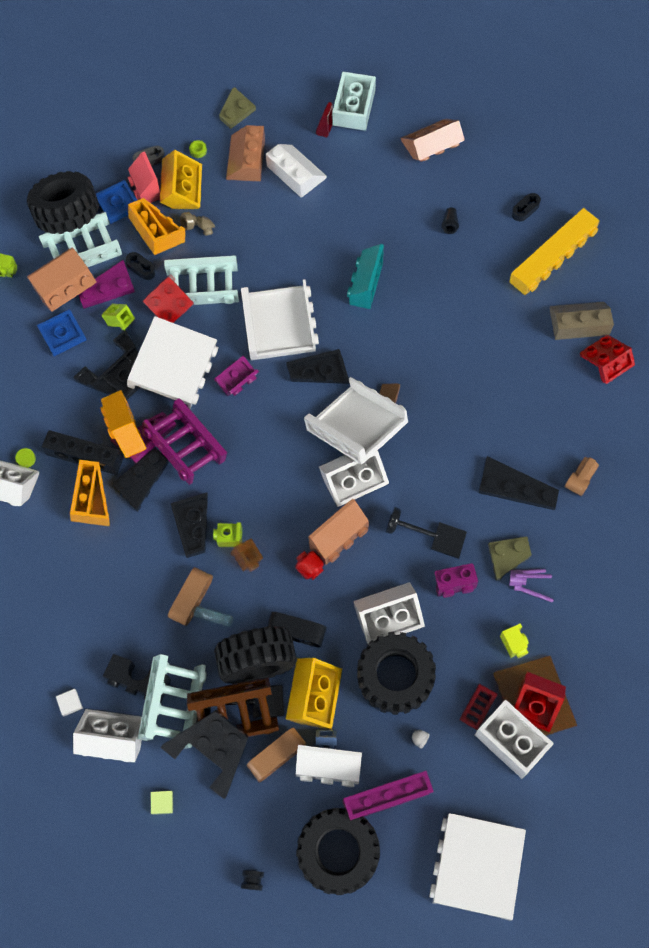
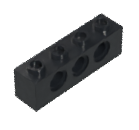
[42,430,124,475]

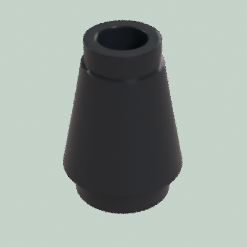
[441,207,459,234]

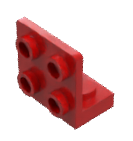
[143,274,194,323]
[580,335,635,384]

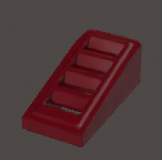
[315,102,333,138]
[459,683,498,731]

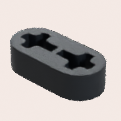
[512,193,541,222]
[126,252,156,280]

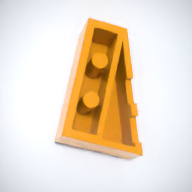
[128,198,185,255]
[100,390,147,458]
[70,460,110,526]

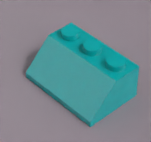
[347,244,384,309]

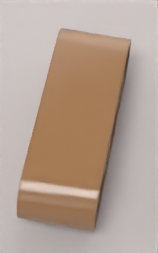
[168,567,213,626]
[246,727,307,782]

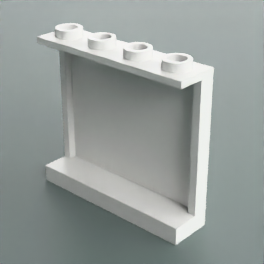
[241,279,319,360]
[127,316,219,409]
[304,377,408,465]
[429,813,526,921]

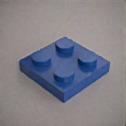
[96,180,137,224]
[37,309,87,356]

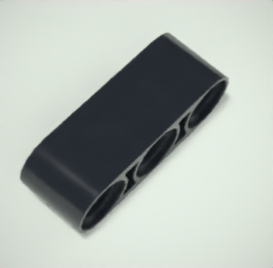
[267,612,327,648]

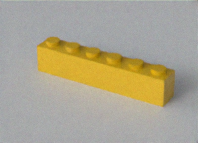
[509,208,600,295]

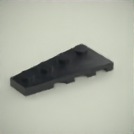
[479,456,559,510]

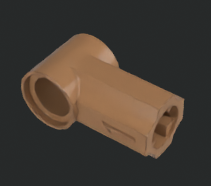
[565,457,599,497]

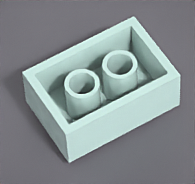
[332,72,376,131]

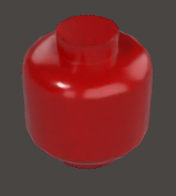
[295,551,324,580]

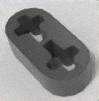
[133,146,165,166]

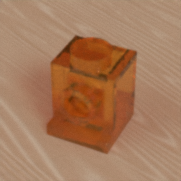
[230,538,263,572]

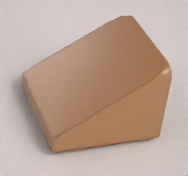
[379,384,400,403]

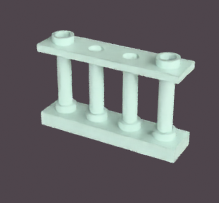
[39,212,122,267]
[164,256,239,305]
[138,654,207,749]

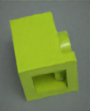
[0,253,17,278]
[102,303,135,330]
[213,522,242,547]

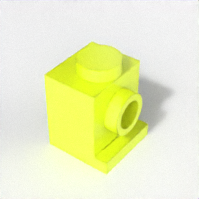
[500,623,529,658]

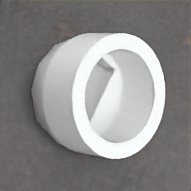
[412,730,429,749]

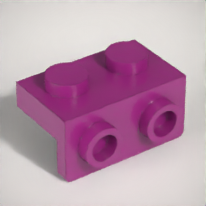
[214,356,259,396]
[435,563,478,598]

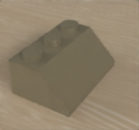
[550,302,614,340]

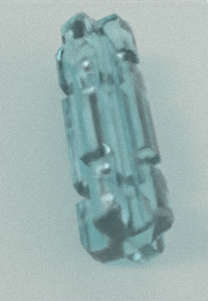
[194,606,233,627]

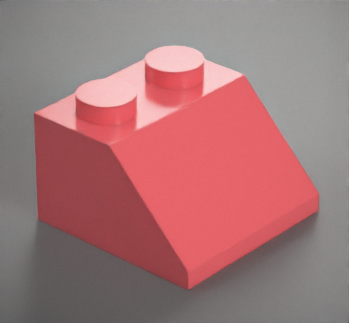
[127,151,160,203]

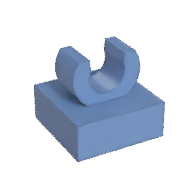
[316,730,337,749]

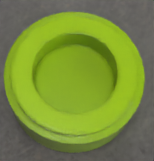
[189,140,207,158]
[15,448,36,468]

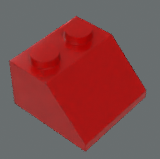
[513,671,566,732]

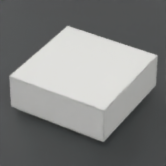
[56,689,83,717]

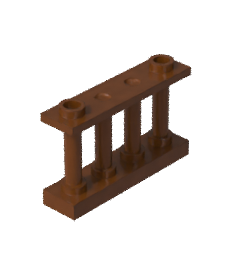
[187,677,279,737]

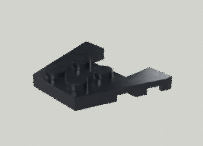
[73,330,141,400]
[160,710,249,799]

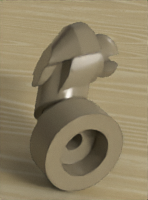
[180,212,215,236]

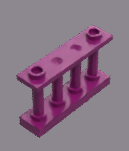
[142,398,227,485]
[343,771,434,820]

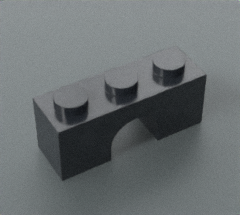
[103,654,171,703]

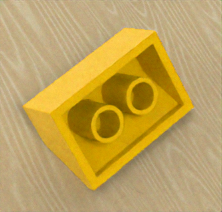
[160,150,202,209]
[286,658,342,729]

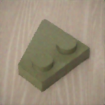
[219,87,256,129]
[488,537,532,581]

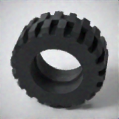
[27,171,99,234]
[214,626,297,684]
[357,632,436,715]
[296,808,380,895]

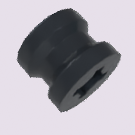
[241,870,264,891]

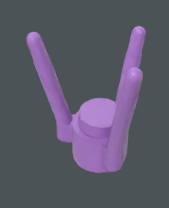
[509,569,554,602]

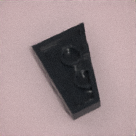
[286,349,350,384]
[112,447,169,512]
[170,492,208,558]

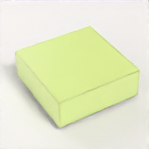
[151,791,173,815]

